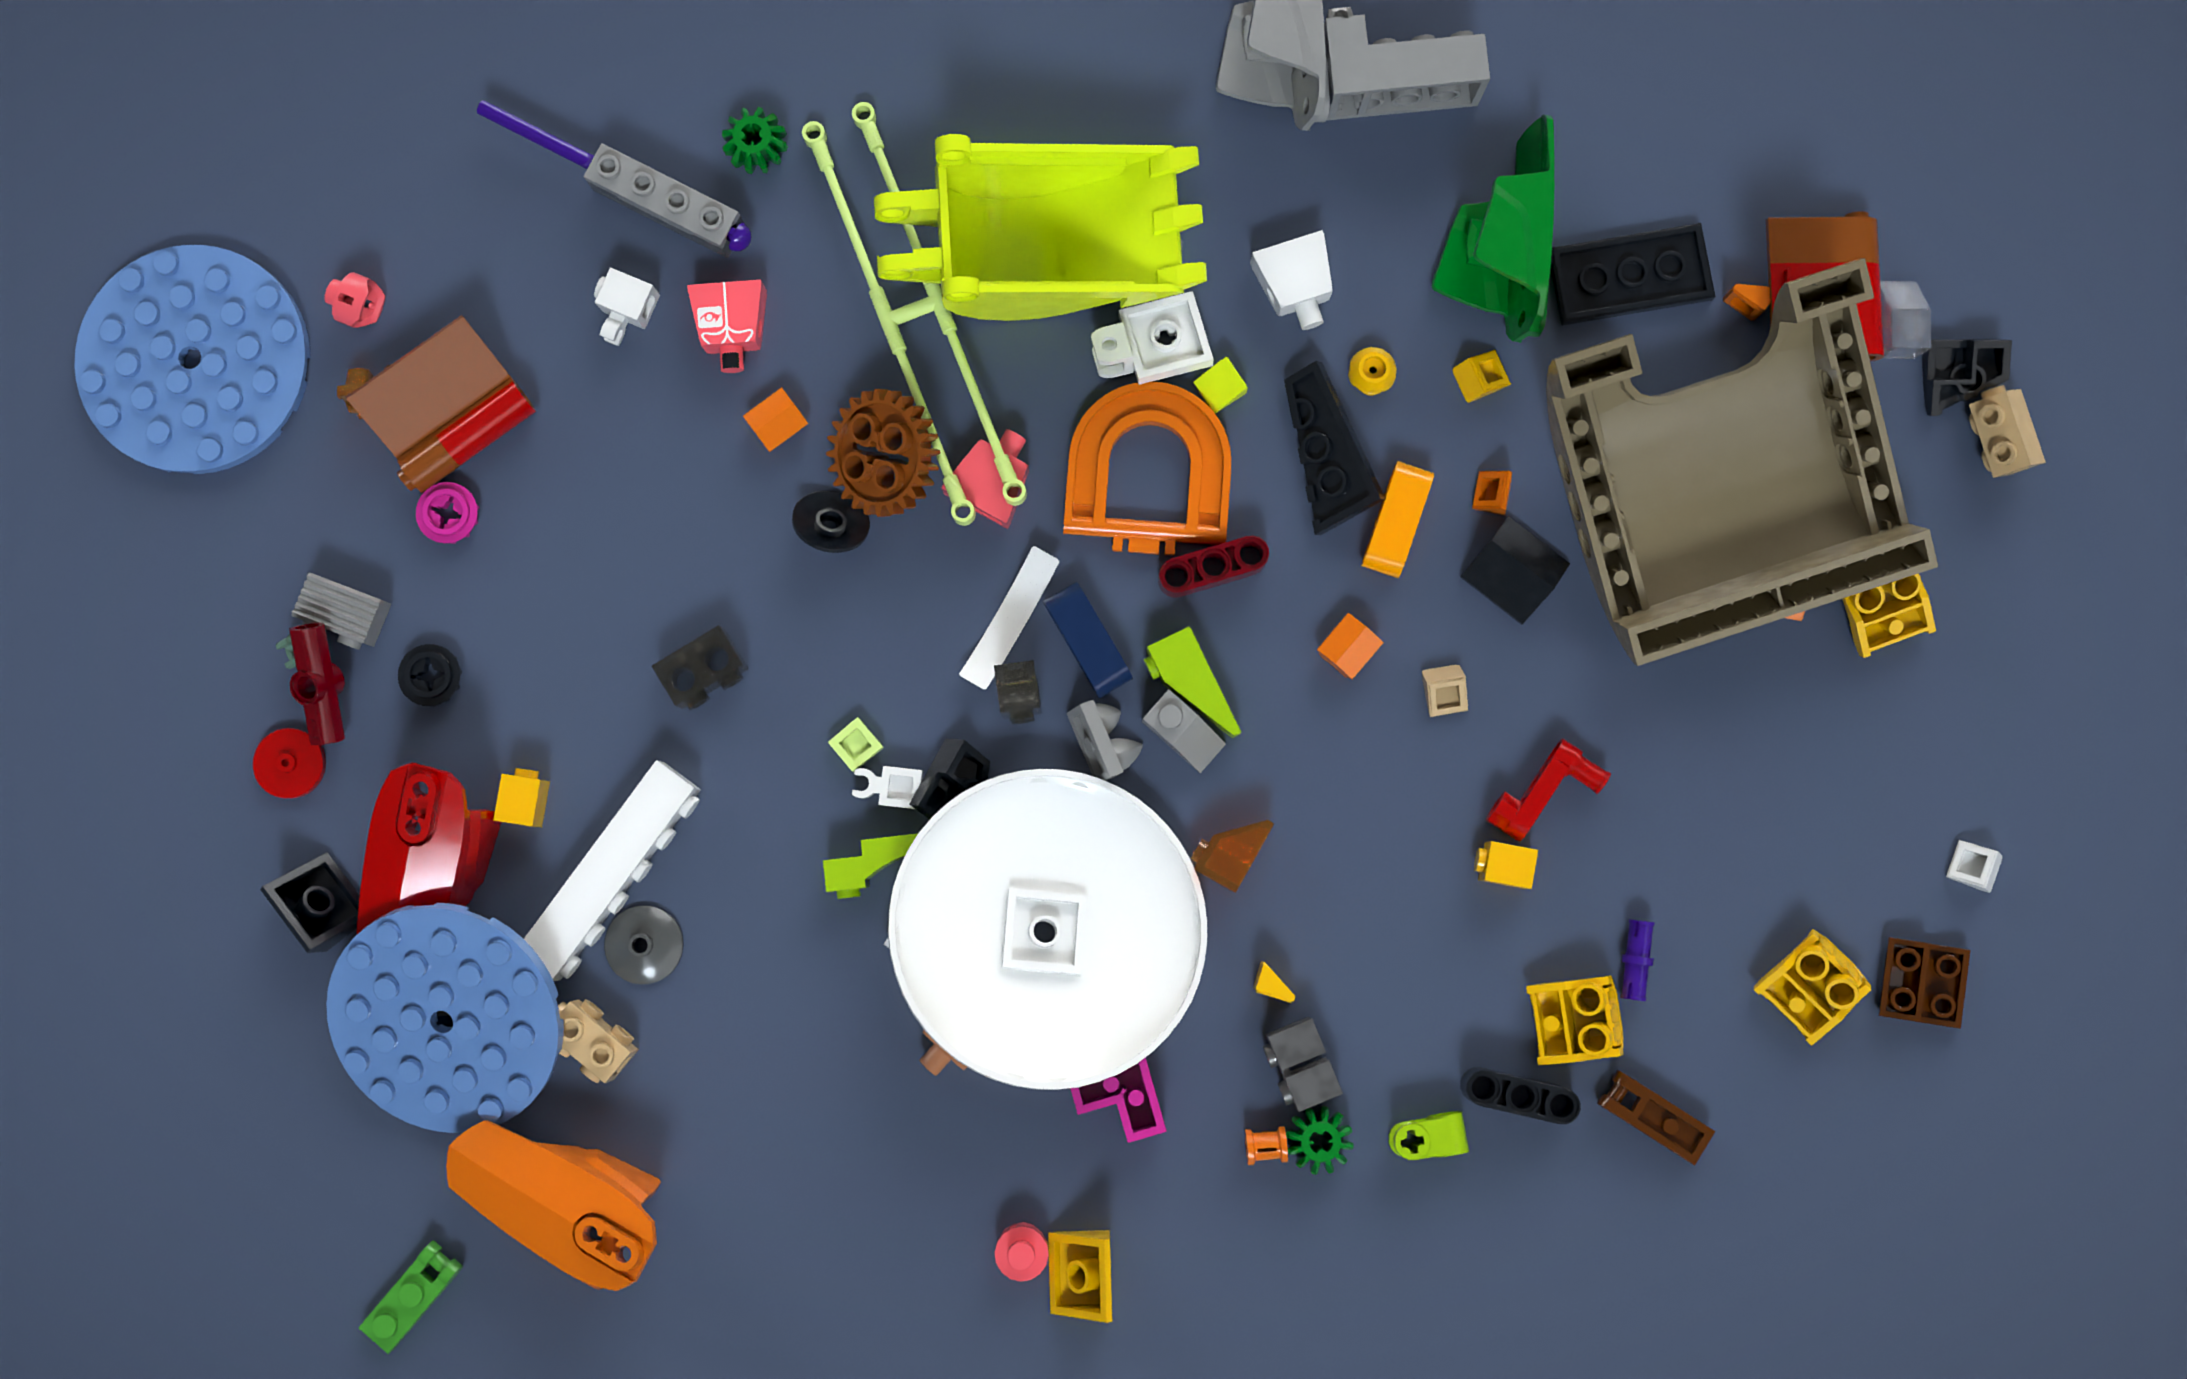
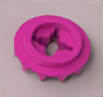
[416,482,480,544]

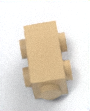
[1969,385,2046,478]
[558,999,639,1083]

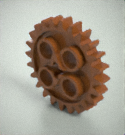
[826,389,940,517]

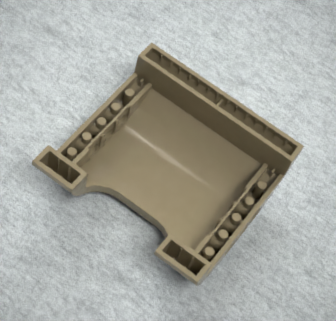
[1546,258,1938,666]

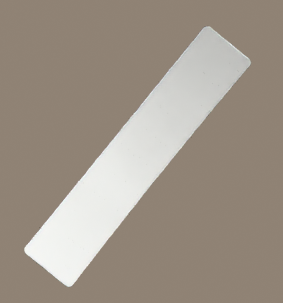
[959,546,1059,689]

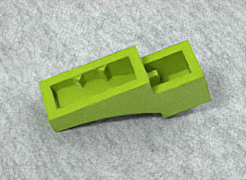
[823,833,918,899]

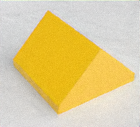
[1048,1230,1112,1323]

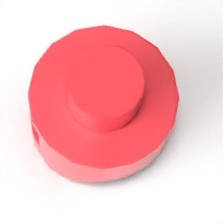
[325,272,385,328]
[995,1222,1049,1282]

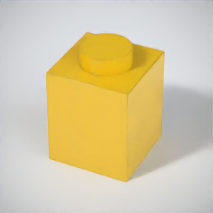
[493,768,550,828]
[1474,841,1538,889]

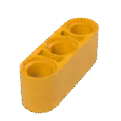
[1361,461,1434,578]

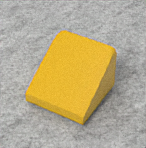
[1453,350,1511,402]
[1253,961,1295,1003]

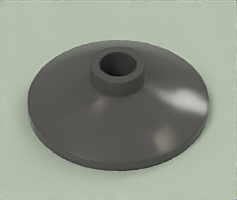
[604,906,684,984]

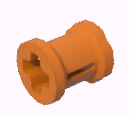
[1245,1126,1288,1166]

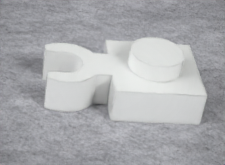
[852,766,923,809]

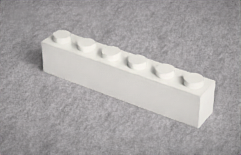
[524,760,701,981]

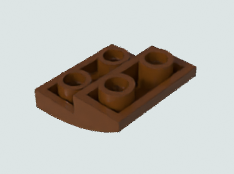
[1878,937,1971,1029]

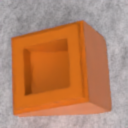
[1723,284,1771,321]

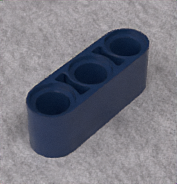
[1043,582,1133,698]

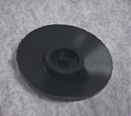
[792,491,870,553]

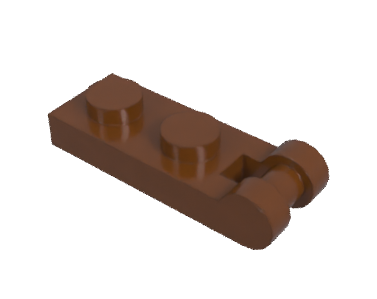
[1597,1070,1716,1165]

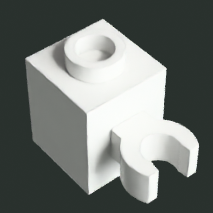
[594,267,660,346]

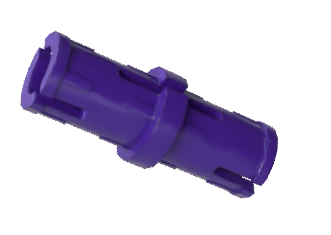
[1620,919,1655,1001]

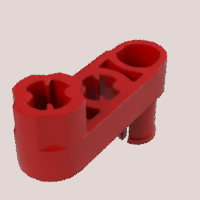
[1485,738,1611,842]

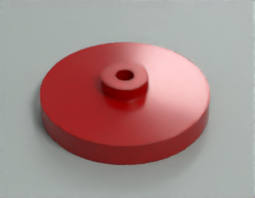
[253,728,326,799]

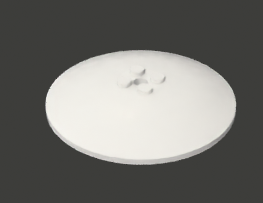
[888,769,1207,1090]

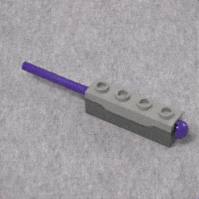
[477,100,752,258]

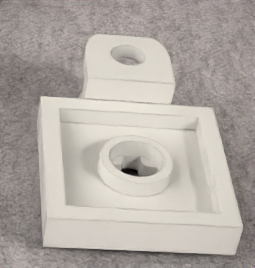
[1091,291,1214,385]

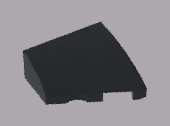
[1922,339,2012,416]
[909,738,990,820]

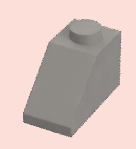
[1142,689,1226,773]

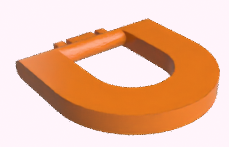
[1063,382,1231,556]

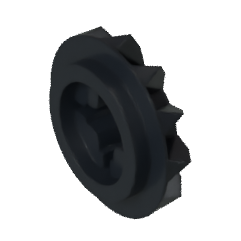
[398,644,462,707]

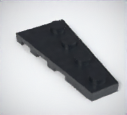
[1284,361,1386,535]

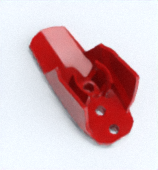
[357,762,502,934]

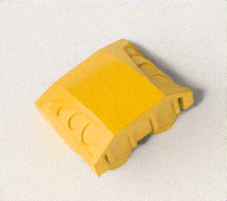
[1842,573,1936,658]
[1753,929,1871,1046]
[1526,975,1623,1065]

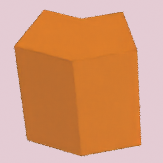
[743,387,809,452]
[1317,613,1384,679]

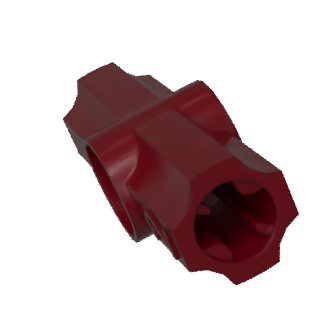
[289,623,345,745]

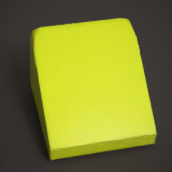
[1193,357,1248,414]

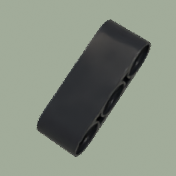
[1460,1067,1581,1124]

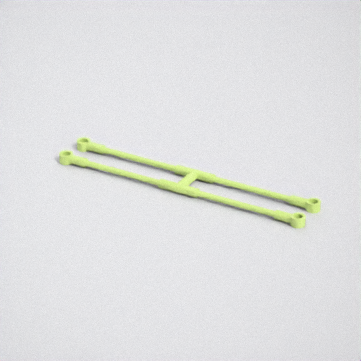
[802,102,1027,526]

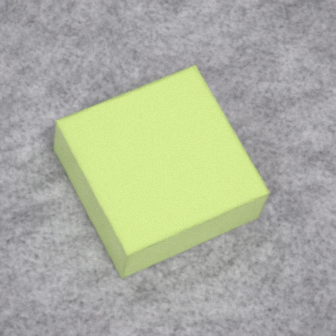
[828,717,884,773]

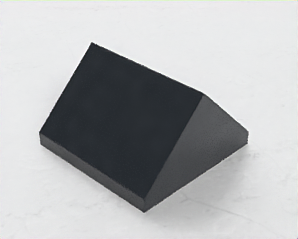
[1461,516,1570,625]
[260,852,360,953]

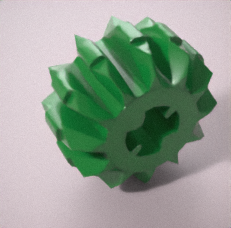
[722,106,788,175]
[1286,1105,1354,1175]

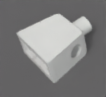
[1250,230,1333,330]

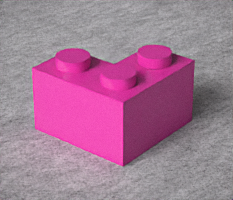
[1070,1057,1167,1143]

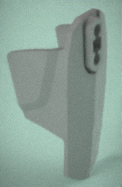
[1216,0,1330,131]

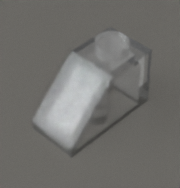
[1880,281,1931,359]

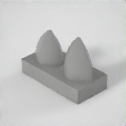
[1066,700,1143,781]

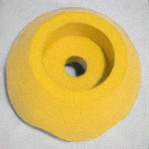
[1348,347,1397,396]

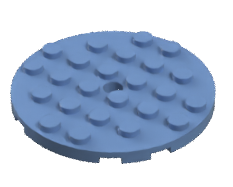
[74,245,310,474]
[326,902,564,1133]

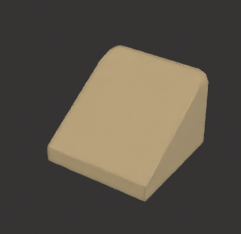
[1422,665,1468,717]

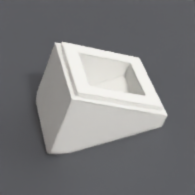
[1946,840,2002,893]

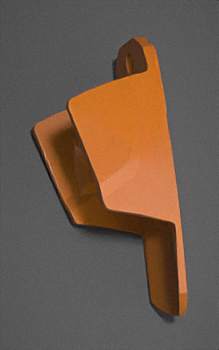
[446,1120,661,1291]

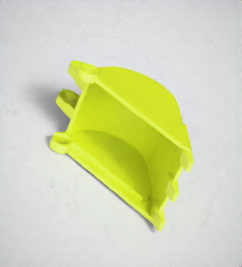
[874,134,1207,321]

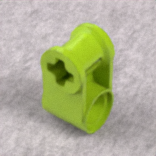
[1388,1111,1469,1160]

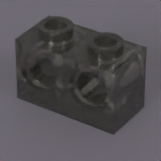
[652,625,749,710]
[994,660,1042,725]

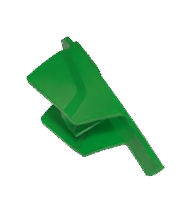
[1431,114,1555,343]

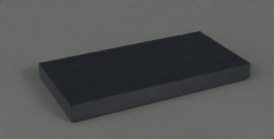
[1550,223,1716,326]

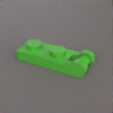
[358,1240,463,1354]

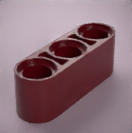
[1158,535,1269,598]

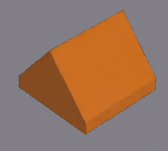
[1472,470,1512,516]

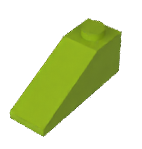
[1143,626,1241,738]

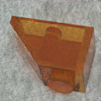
[1190,820,1274,893]

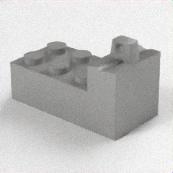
[1324,7,1490,121]

